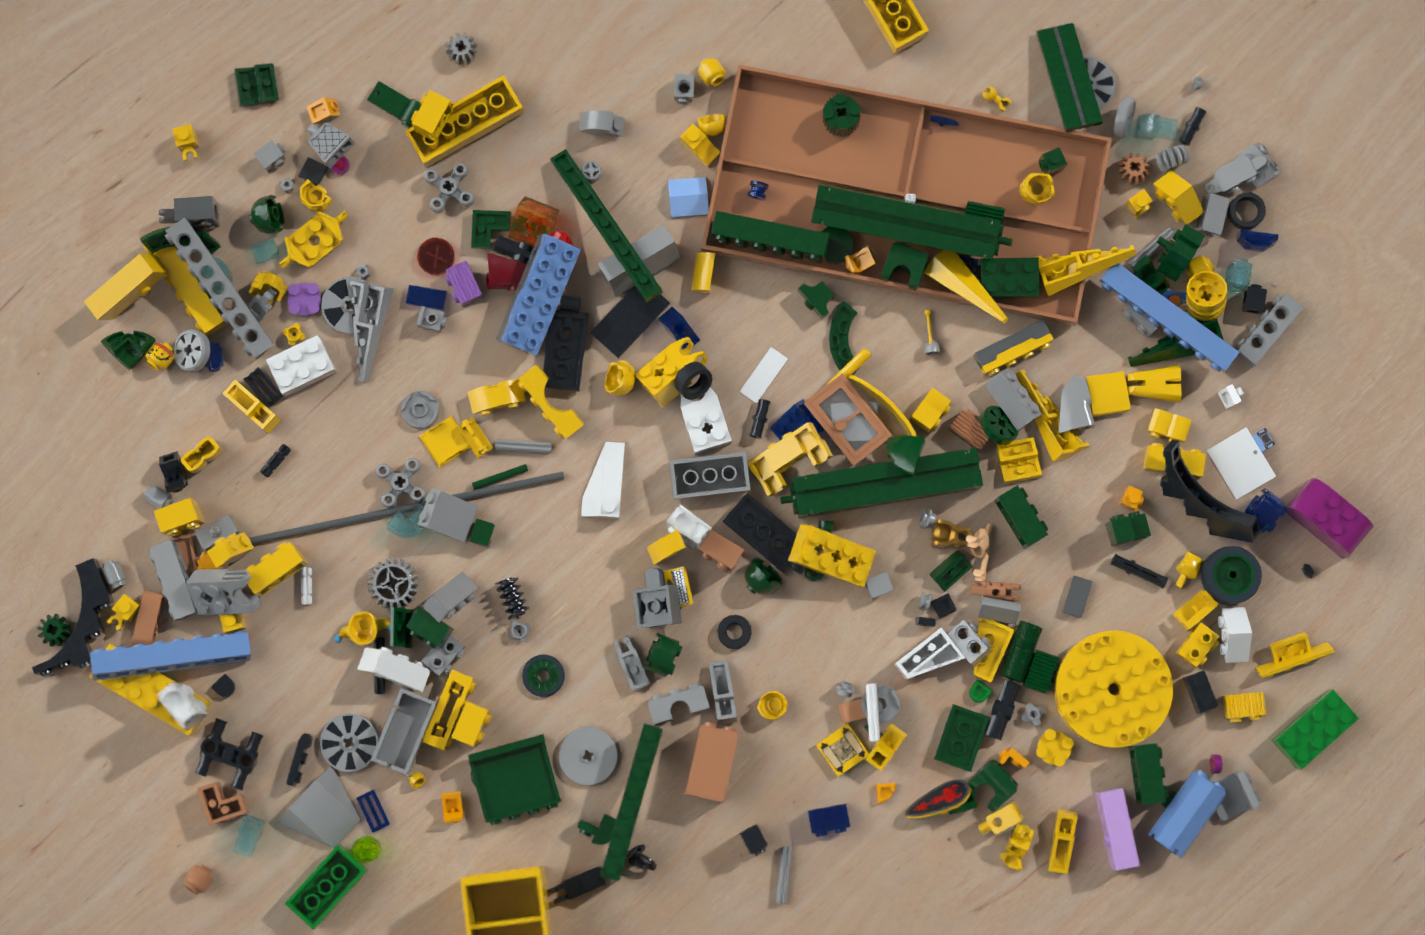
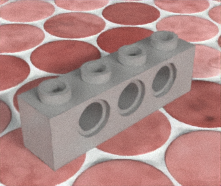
[1236,293,1304,368]

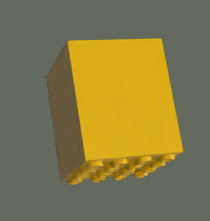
[460,866,552,935]

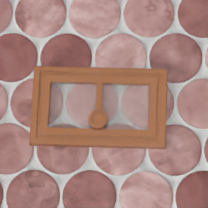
[804,373,893,467]

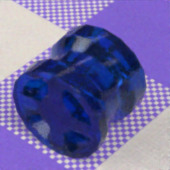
[747,180,769,200]

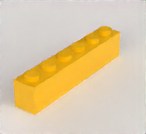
[143,227,226,336]

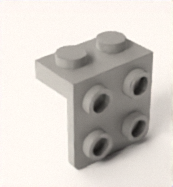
[1212,770,1261,821]

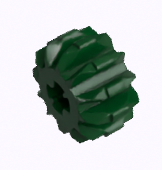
[37,614,71,647]

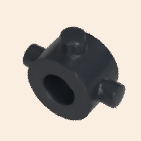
[1301,563,1315,578]

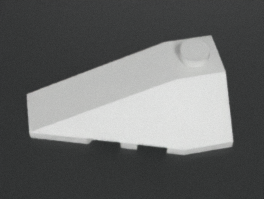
[581,442,625,519]

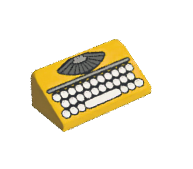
[664,566,693,607]

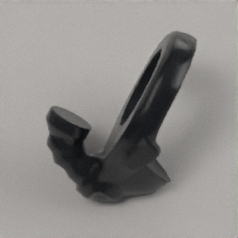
[627,844,657,871]

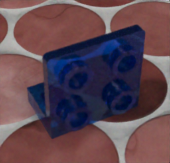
[770,399,825,441]

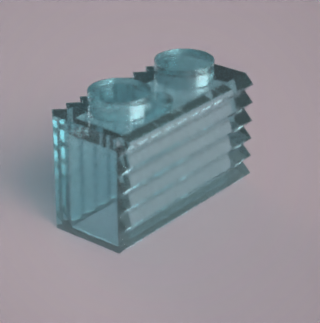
[1225,259,1253,292]

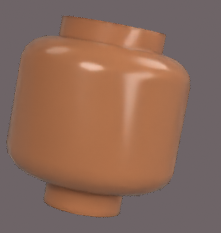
[184,864,213,895]

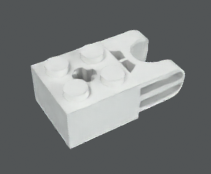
[667,505,712,550]
[158,683,208,729]

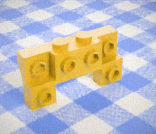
[747,422,833,497]

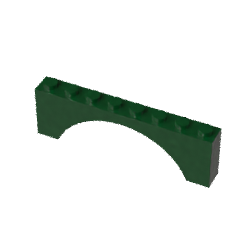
[600,724,663,881]

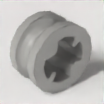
[918,592,932,611]

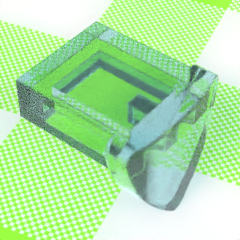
[251,237,280,264]

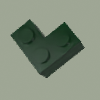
[1105,511,1151,546]
[406,607,454,649]

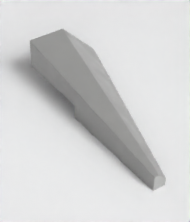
[350,280,394,382]

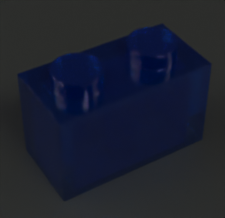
[807,804,850,837]

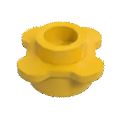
[283,323,306,346]

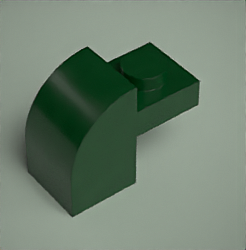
[1132,255,1170,295]
[577,814,616,844]

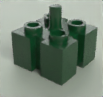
[1156,224,1205,282]

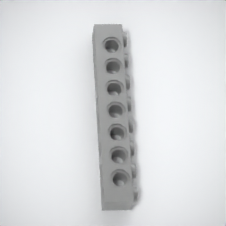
[165,217,274,358]

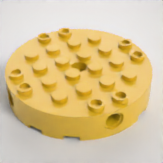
[1054,631,1173,748]

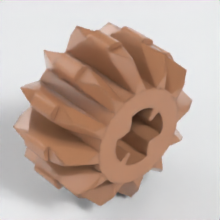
[1117,152,1150,185]

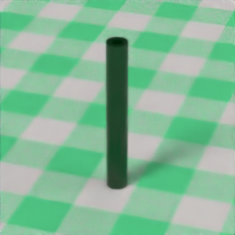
[472,464,528,490]

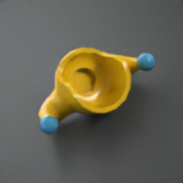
[334,611,391,645]

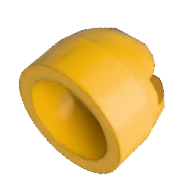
[409,772,426,789]

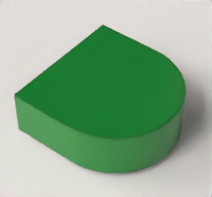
[969,679,993,703]

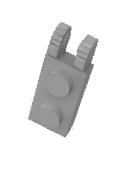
[613,635,650,692]

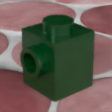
[1039,147,1067,175]

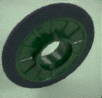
[522,654,565,697]

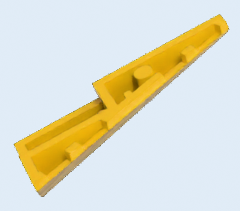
[924,250,1008,324]
[1016,370,1090,462]

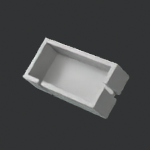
[371,688,438,775]

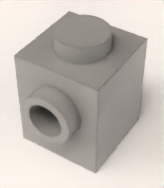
[254,140,286,172]

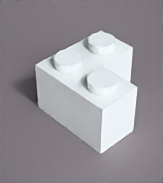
[1218,607,1252,663]

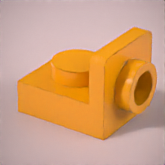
[306,97,340,124]
[998,747,1030,769]

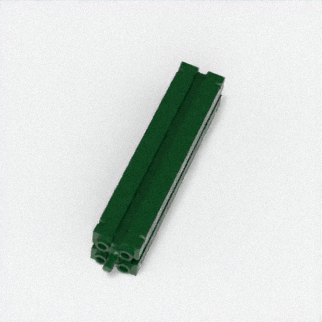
[811,183,1013,260]
[780,447,983,519]

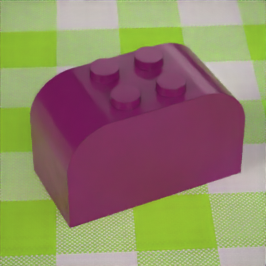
[1283,478,1373,559]

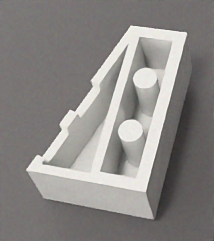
[894,628,965,679]

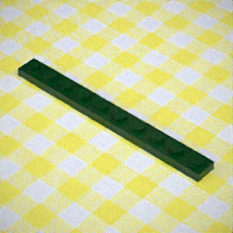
[550,149,663,302]

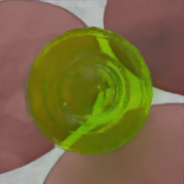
[352,836,381,862]

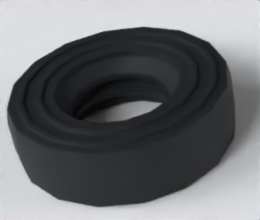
[717,615,752,649]

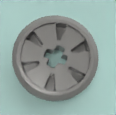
[1114,96,1136,138]
[173,329,210,372]

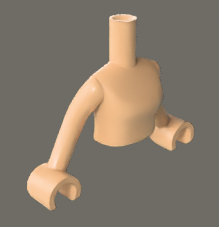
[966,523,994,582]

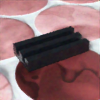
[244,367,283,408]

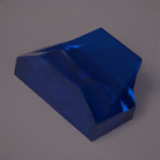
[1236,230,1278,252]

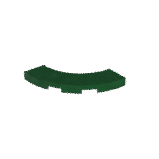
[140,227,221,254]
[829,300,860,375]

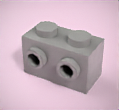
[422,635,465,677]

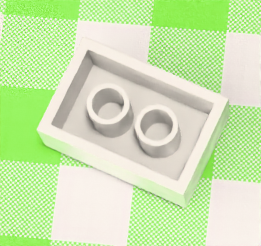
[266,335,337,397]

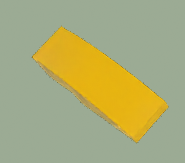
[222,380,281,434]
[647,530,686,565]
[1048,809,1078,874]

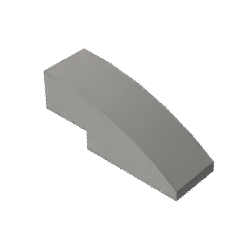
[708,660,737,725]

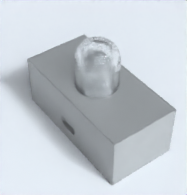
[195,515,240,551]

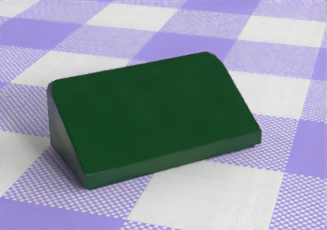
[929,550,973,592]

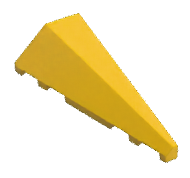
[1036,245,1137,296]

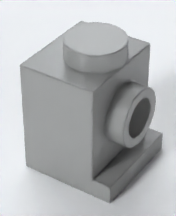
[417,306,447,333]

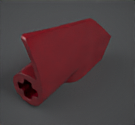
[486,253,527,291]

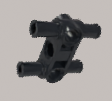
[194,718,264,790]

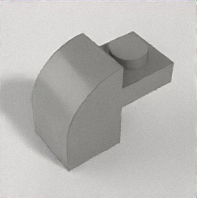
[579,110,624,137]

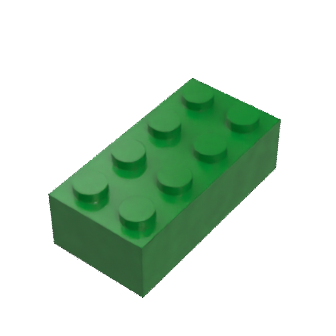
[1271,689,1359,770]
[284,844,369,930]

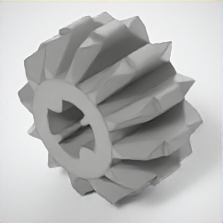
[446,32,477,65]
[1156,145,1189,171]

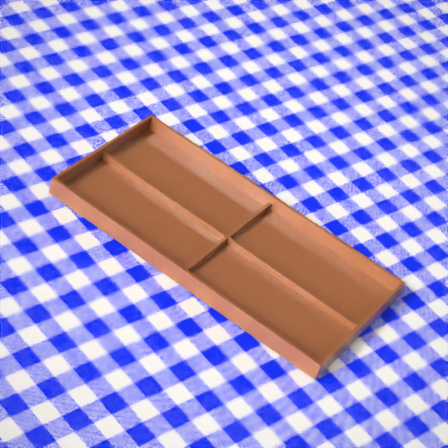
[701,65,1112,326]

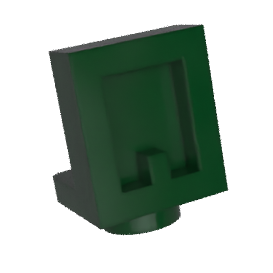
[948,789,977,814]

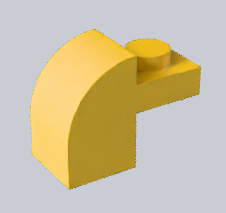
[866,723,907,771]

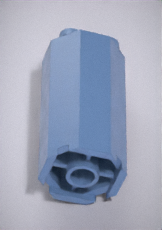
[1148,770,1227,859]

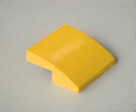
[1086,371,1131,417]
[996,437,1042,485]

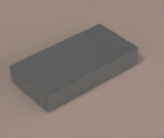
[1062,575,1093,618]

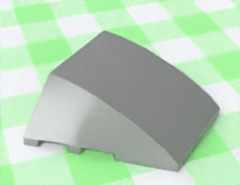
[278,766,361,848]

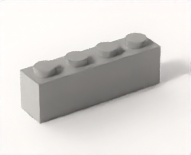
[149,539,197,620]

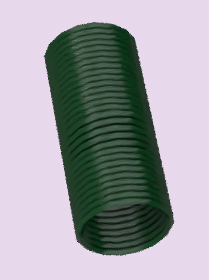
[1000,620,1043,683]

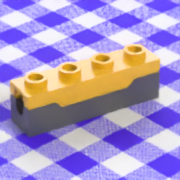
[973,319,1054,376]

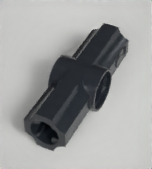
[493,235,534,264]
[985,680,1020,740]

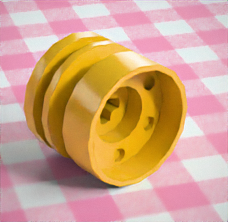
[1186,271,1227,321]

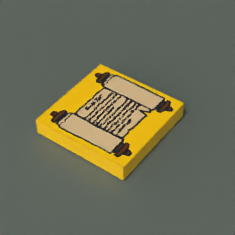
[816,723,869,777]

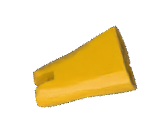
[1127,365,1182,403]

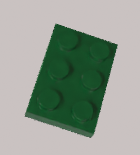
[934,704,990,772]

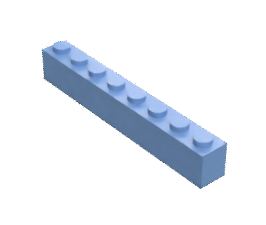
[1100,263,1239,372]
[90,631,251,681]

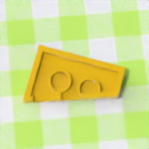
[973,618,1015,683]

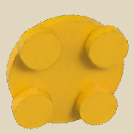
[1036,729,1074,767]

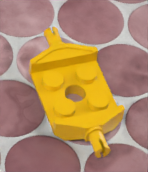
[279,210,349,269]

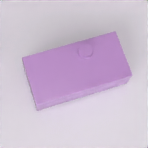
[1095,788,1140,871]

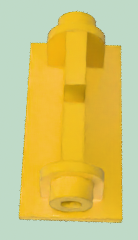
[457,417,494,459]

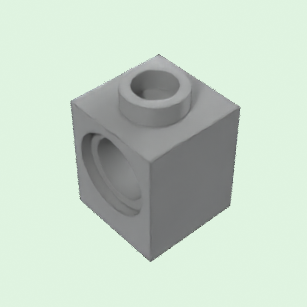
[674,74,694,104]

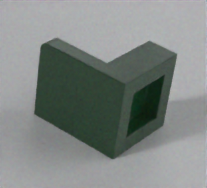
[470,519,495,547]

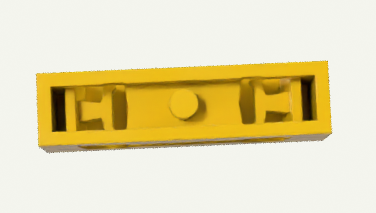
[422,670,476,751]

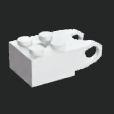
[680,387,732,455]

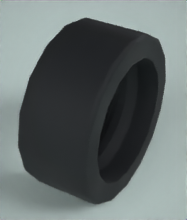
[1228,192,1266,230]
[674,362,713,400]

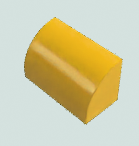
[691,252,715,294]

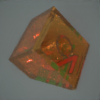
[508,196,560,247]

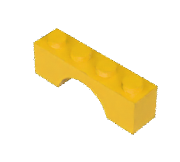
[518,364,584,439]

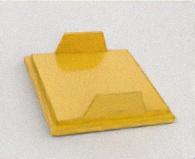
[419,416,471,468]

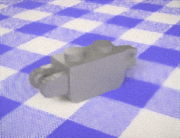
[1205,155,1269,194]

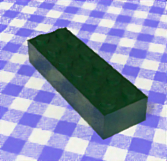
[711,211,831,263]

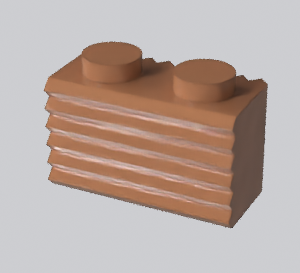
[948,409,989,452]

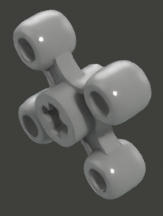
[424,163,474,213]
[376,458,426,508]

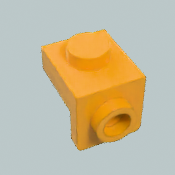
[845,246,878,274]
[441,791,463,824]

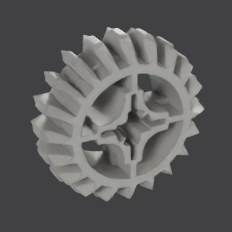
[367,557,420,609]

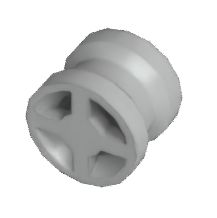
[582,161,601,183]

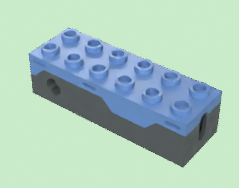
[496,230,581,356]

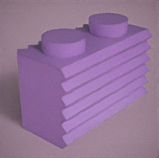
[444,260,483,307]

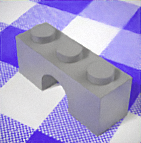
[647,683,710,724]

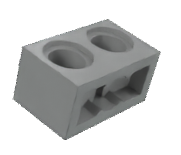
[947,620,992,666]

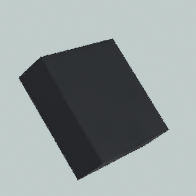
[298,157,328,186]

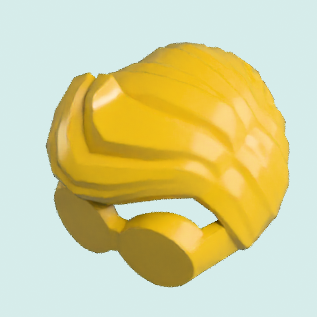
[1019,173,1055,205]
[604,360,635,396]

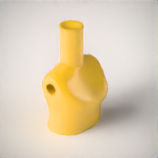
[1175,552,1204,589]

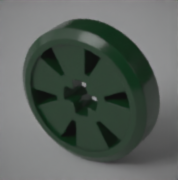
[980,405,1019,445]

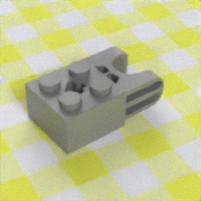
[185,569,261,615]

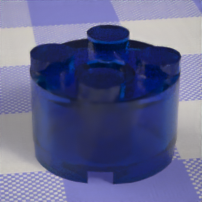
[1244,488,1288,533]

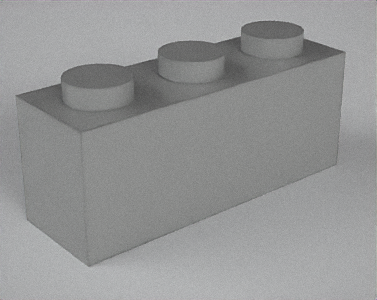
[985,368,1042,431]
[423,572,479,622]

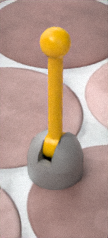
[924,309,940,355]

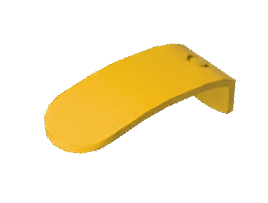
[847,375,917,436]

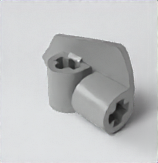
[1058,375,1095,433]

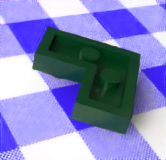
[471,210,511,249]

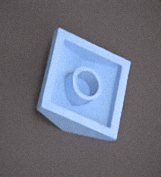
[668,177,709,218]

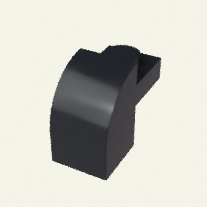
[159,451,188,493]

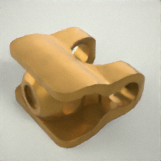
[931,519,973,549]

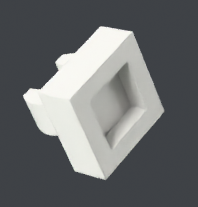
[1217,385,1244,409]

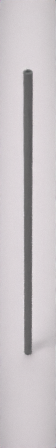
[249,471,564,545]

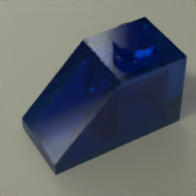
[658,307,700,349]

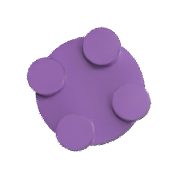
[288,283,321,316]

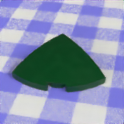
[101,331,156,371]
[887,435,925,475]

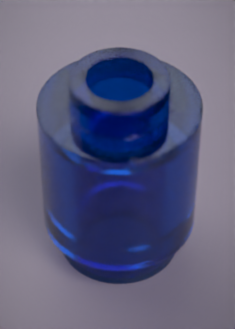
[204,343,224,372]

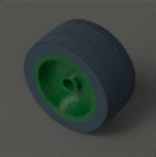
[1201,546,1262,605]

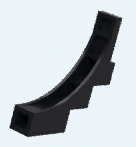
[1160,439,1260,543]
[32,558,114,677]

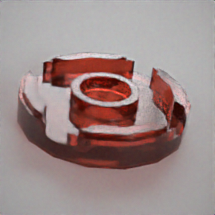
[417,237,455,276]

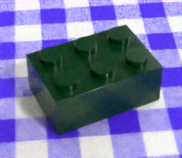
[978,257,1039,299]
[994,485,1048,549]
[1128,743,1168,805]

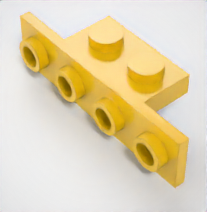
[1255,631,1335,678]

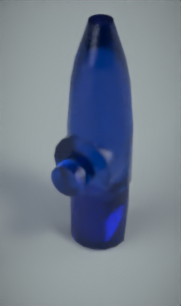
[930,115,959,126]

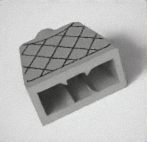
[307,123,355,169]

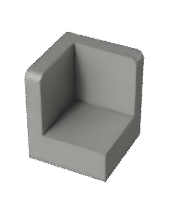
[865,572,894,599]

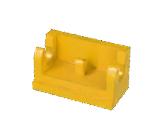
[1173,590,1219,631]

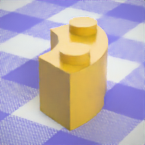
[468,379,526,416]

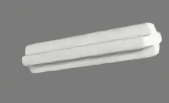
[866,684,880,742]

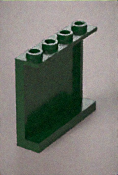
[467,734,562,826]

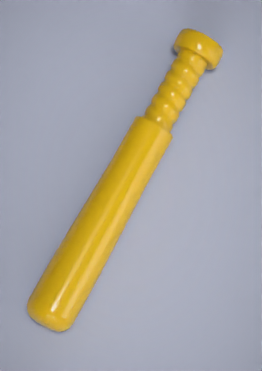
[809,348,872,405]

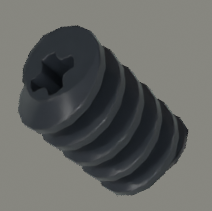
[495,577,529,620]

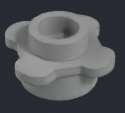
[919,509,936,528]
[509,620,530,642]
[836,681,855,697]
[1022,704,1044,726]

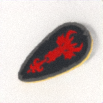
[905,779,971,819]

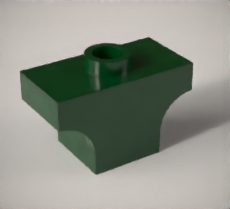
[798,281,834,320]

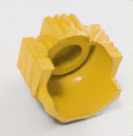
[300,179,333,212]
[249,271,288,305]

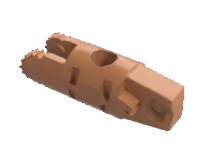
[971,581,1021,601]

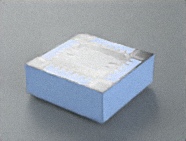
[1252,428,1275,452]

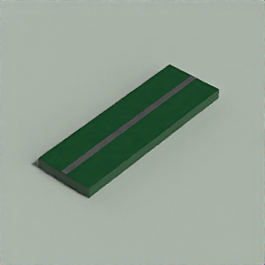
[1036,23,1103,132]

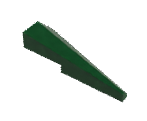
[1128,318,1224,367]

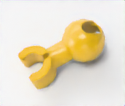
[983,86,1011,112]

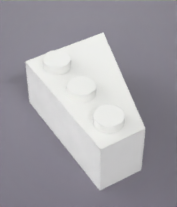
[357,647,431,692]

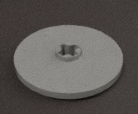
[559,727,617,785]

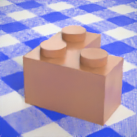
[699,530,744,573]
[197,782,250,825]

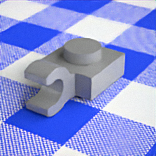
[248,288,277,322]

